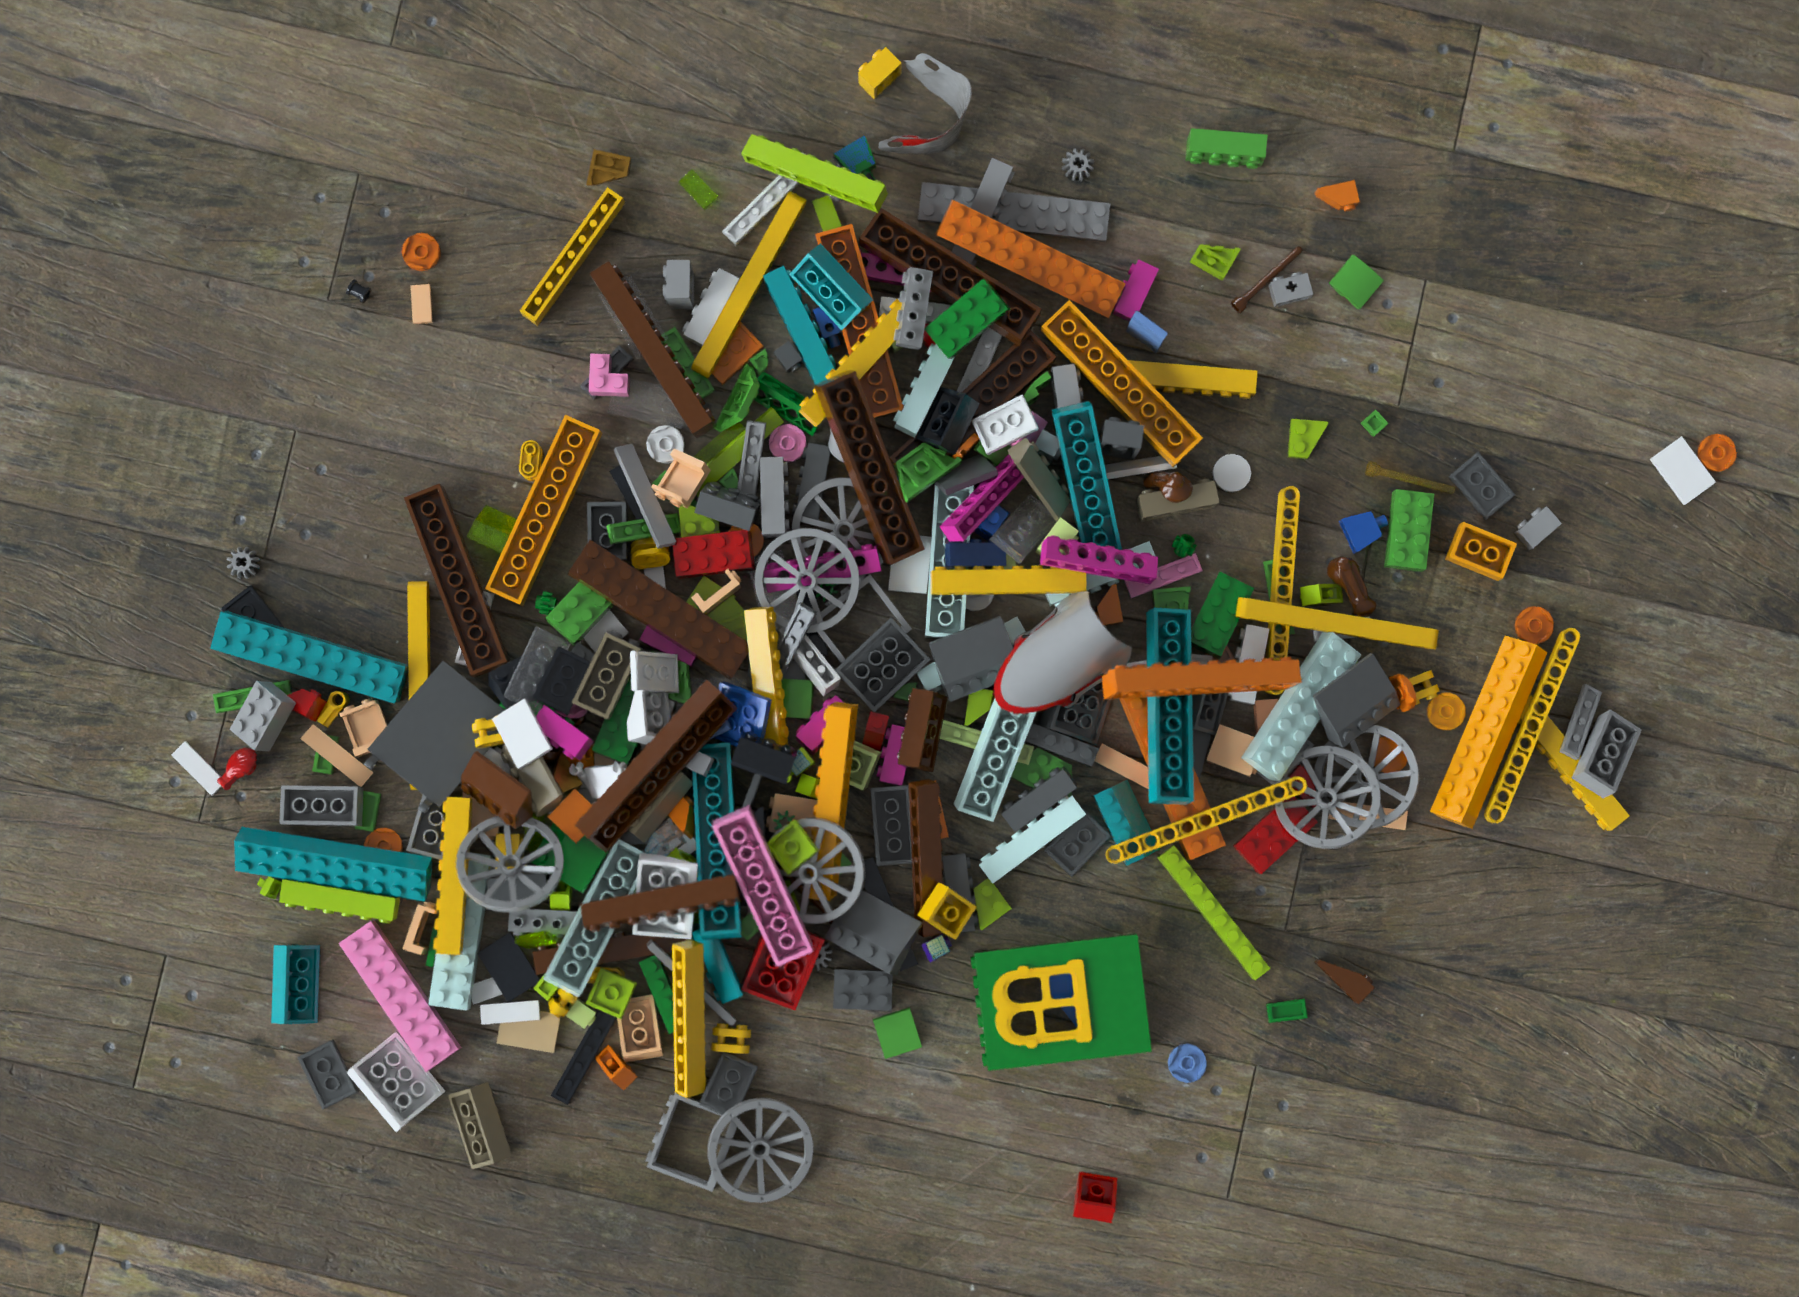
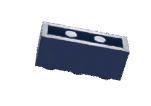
[945,539,1006,568]

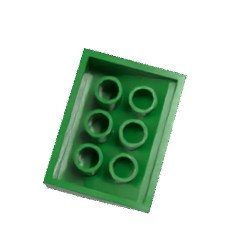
[531,822,609,893]

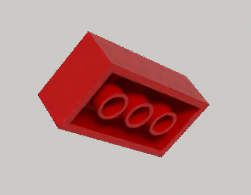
[673,530,755,579]
[1232,796,1318,874]

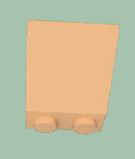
[617,995,664,1063]

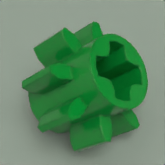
[1172,534,1197,558]
[816,584,838,603]
[535,591,557,615]
[773,810,795,830]

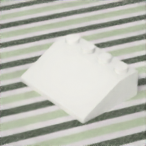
[633,853,698,939]
[347,1032,445,1132]

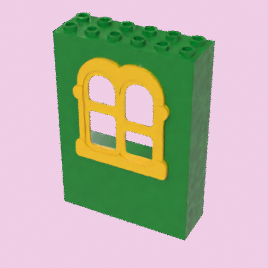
[970,934,1152,1071]

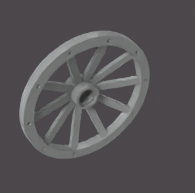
[792,477,883,578]
[755,528,859,633]
[1314,725,1420,829]
[1274,746,1380,849]
[456,816,564,912]
[770,818,865,923]
[708,1098,813,1203]

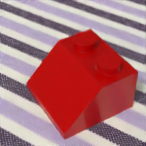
[1073,1171,1118,1223]

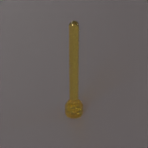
[1365,461,1456,494]

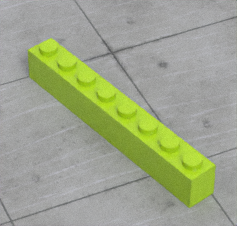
[741,134,888,213]
[1157,845,1271,980]

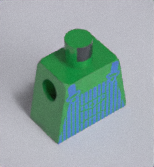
[834,135,876,181]

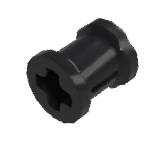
[346,279,371,303]

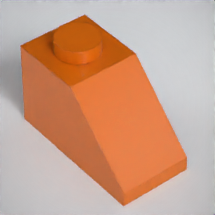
[1315,180,1360,212]
[1094,584,1123,626]
[668,795,695,840]
[595,1044,637,1090]

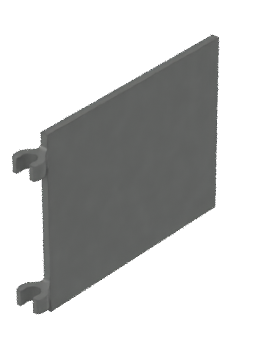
[364,661,505,814]

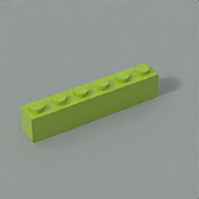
[279,879,400,923]

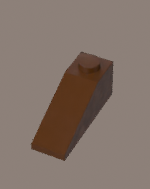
[1315,959,1375,1004]

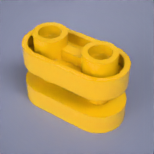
[519,440,543,481]
[630,538,670,569]
[1409,670,1440,705]
[472,715,505,748]
[548,988,578,1018]
[711,1023,751,1054]

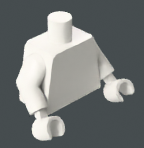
[569,761,627,798]

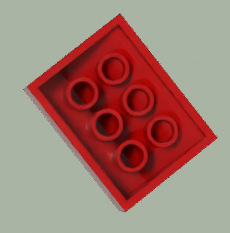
[741,931,825,1011]

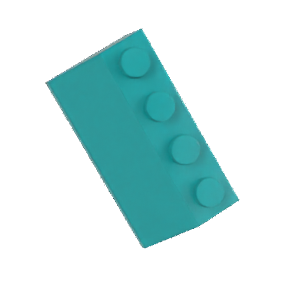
[789,243,873,330]
[1093,780,1160,866]
[691,929,745,1004]
[271,945,320,1024]

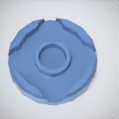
[1168,1043,1207,1083]

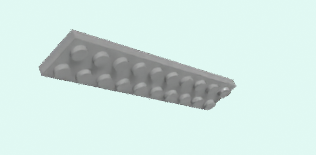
[918,182,1110,242]

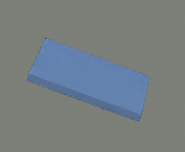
[1126,311,1168,353]

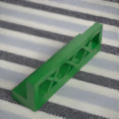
[754,372,819,436]

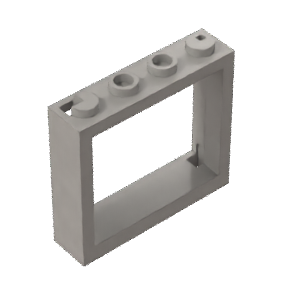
[811,574,912,663]
[645,1093,741,1192]

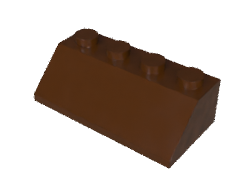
[897,688,948,772]
[461,751,533,829]

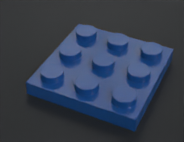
[715,681,772,747]

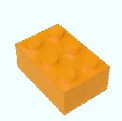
[1445,522,1517,581]

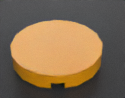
[1427,693,1466,730]

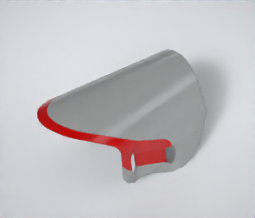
[878,53,971,154]
[994,591,1132,714]

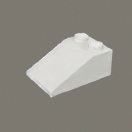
[627,691,670,745]

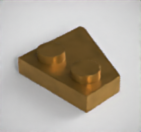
[586,149,632,186]

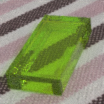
[678,169,718,210]
[515,931,558,949]

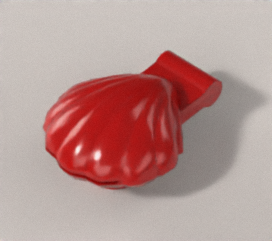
[217,747,257,790]

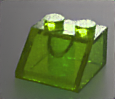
[467,505,517,554]

